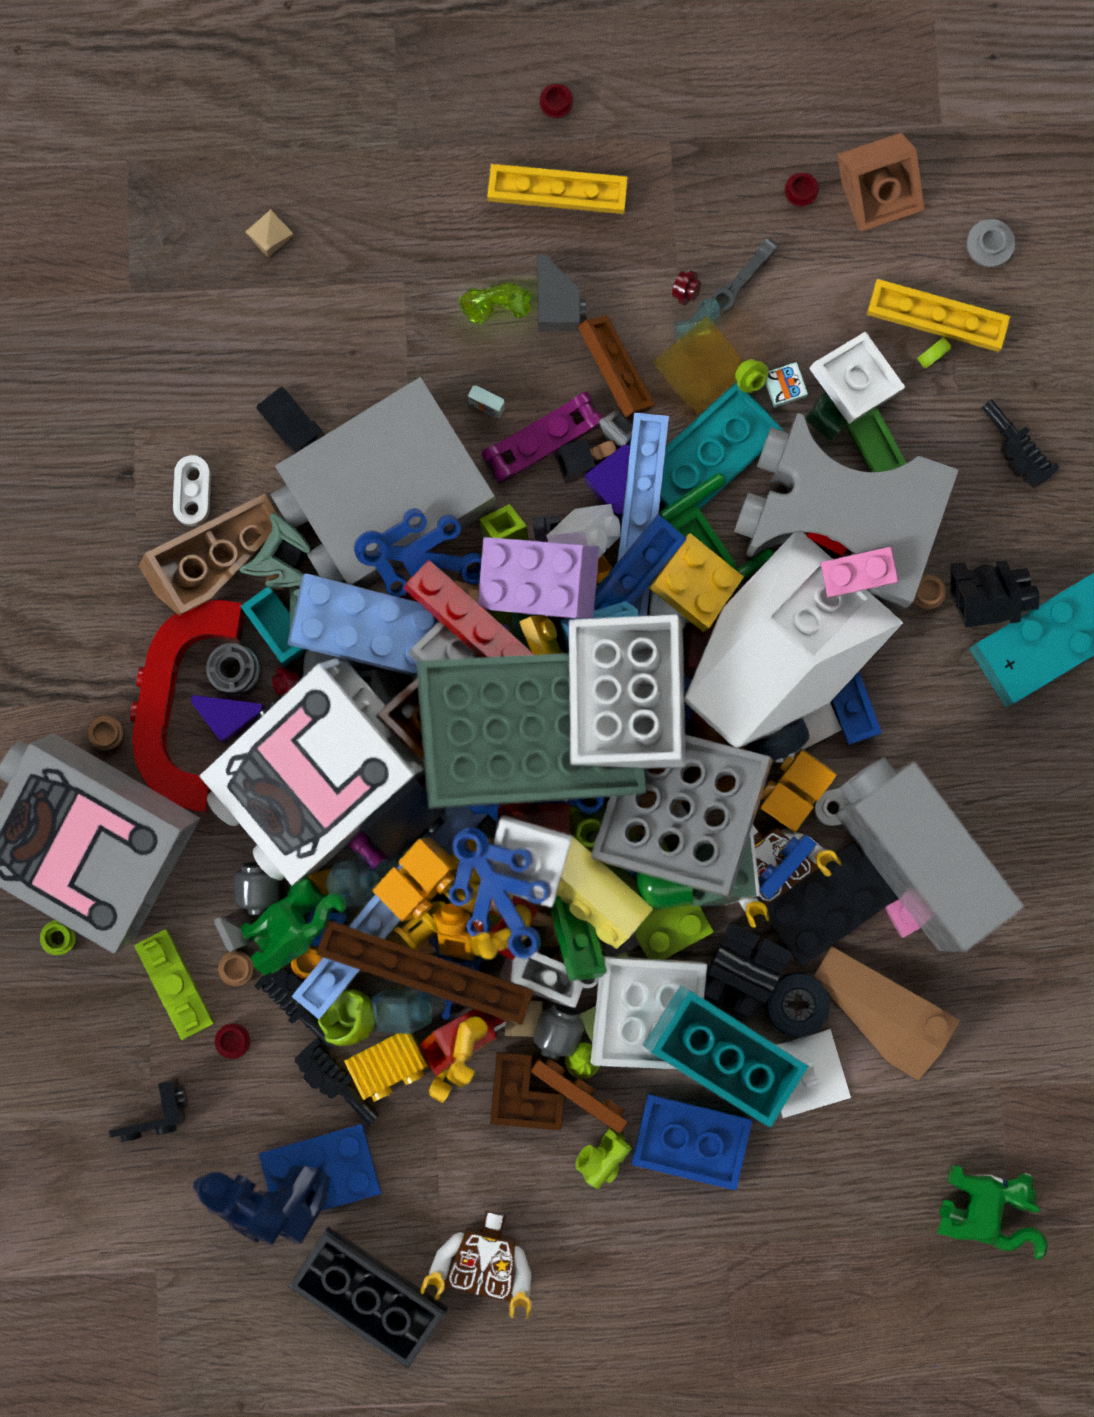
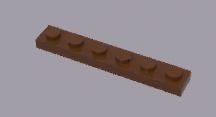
[316,920,534,1026]

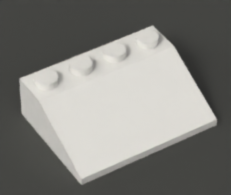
[569,615,686,768]

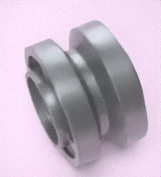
[206,643,262,695]

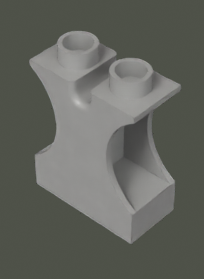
[734,413,959,612]

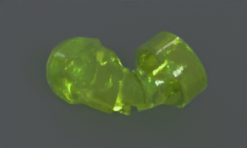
[458,282,532,325]

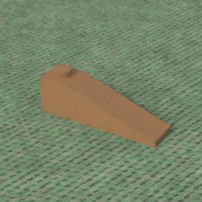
[139,494,277,616]
[813,946,960,1081]

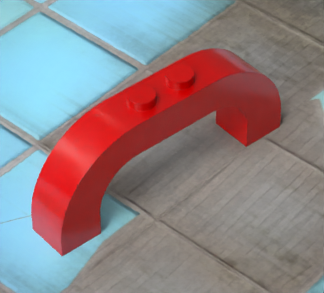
[130,600,246,814]

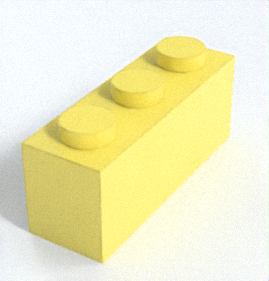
[556,837,653,949]

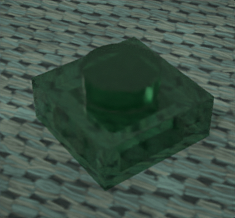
[805,391,847,440]

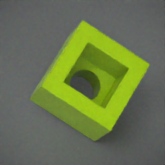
[479,504,529,541]

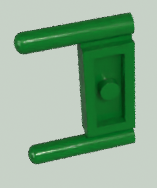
[658,473,775,583]

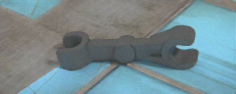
[711,238,777,313]

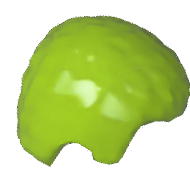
[318,989,377,1046]

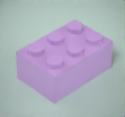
[478,537,599,619]

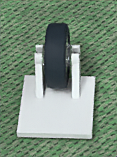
[745,703,841,763]

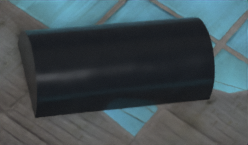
[288,1226,448,1368]

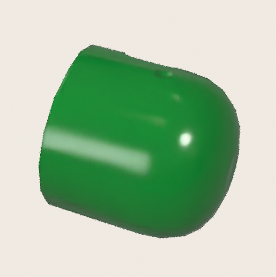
[637,872,693,910]

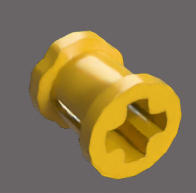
[393,912,438,951]

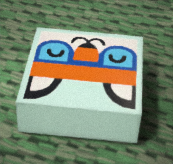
[766,362,808,408]
[468,385,505,419]

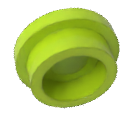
[735,359,769,393]
[40,920,76,955]

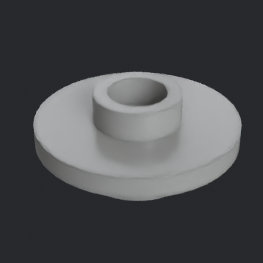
[966,219,1015,267]

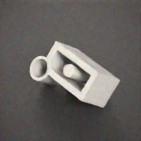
[499,952,599,1008]

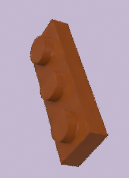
[578,315,655,417]
[531,1058,628,1134]

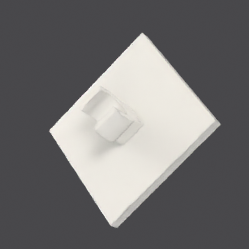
[776,1029,851,1118]

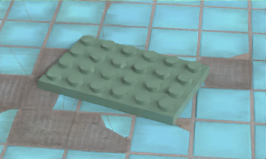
[416,653,646,809]

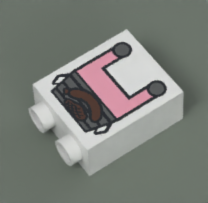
[200,658,426,885]

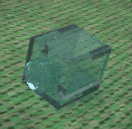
[372,987,432,1034]

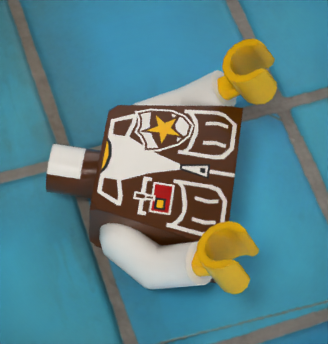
[739,822,841,928]
[420,1210,531,1319]

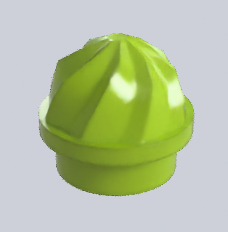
[565,1043,600,1079]

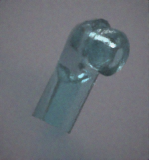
[675,298,720,339]

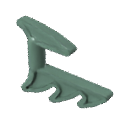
[240,513,311,596]

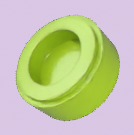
[916,337,951,368]

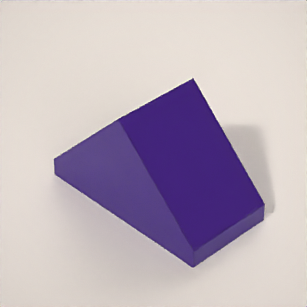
[584,445,630,520]
[191,695,265,744]

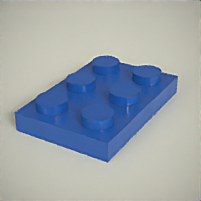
[631,1093,752,1190]
[259,1123,382,1211]

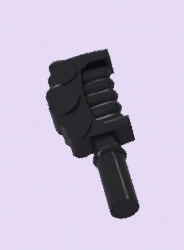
[981,399,1059,488]
[254,967,334,1049]
[295,1038,379,1125]

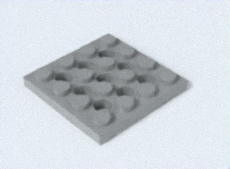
[591,735,773,898]

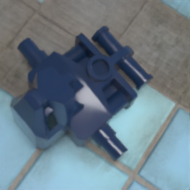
[193,1166,330,1246]

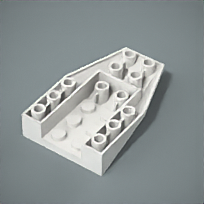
[684,532,903,749]

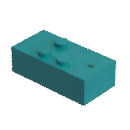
[969,573,1094,708]
[642,985,809,1128]

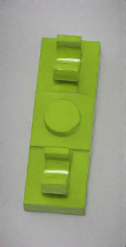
[134,929,215,1040]

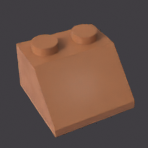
[837,132,925,232]

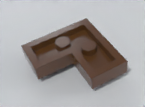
[490,1052,564,1131]

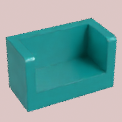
[240,586,307,668]

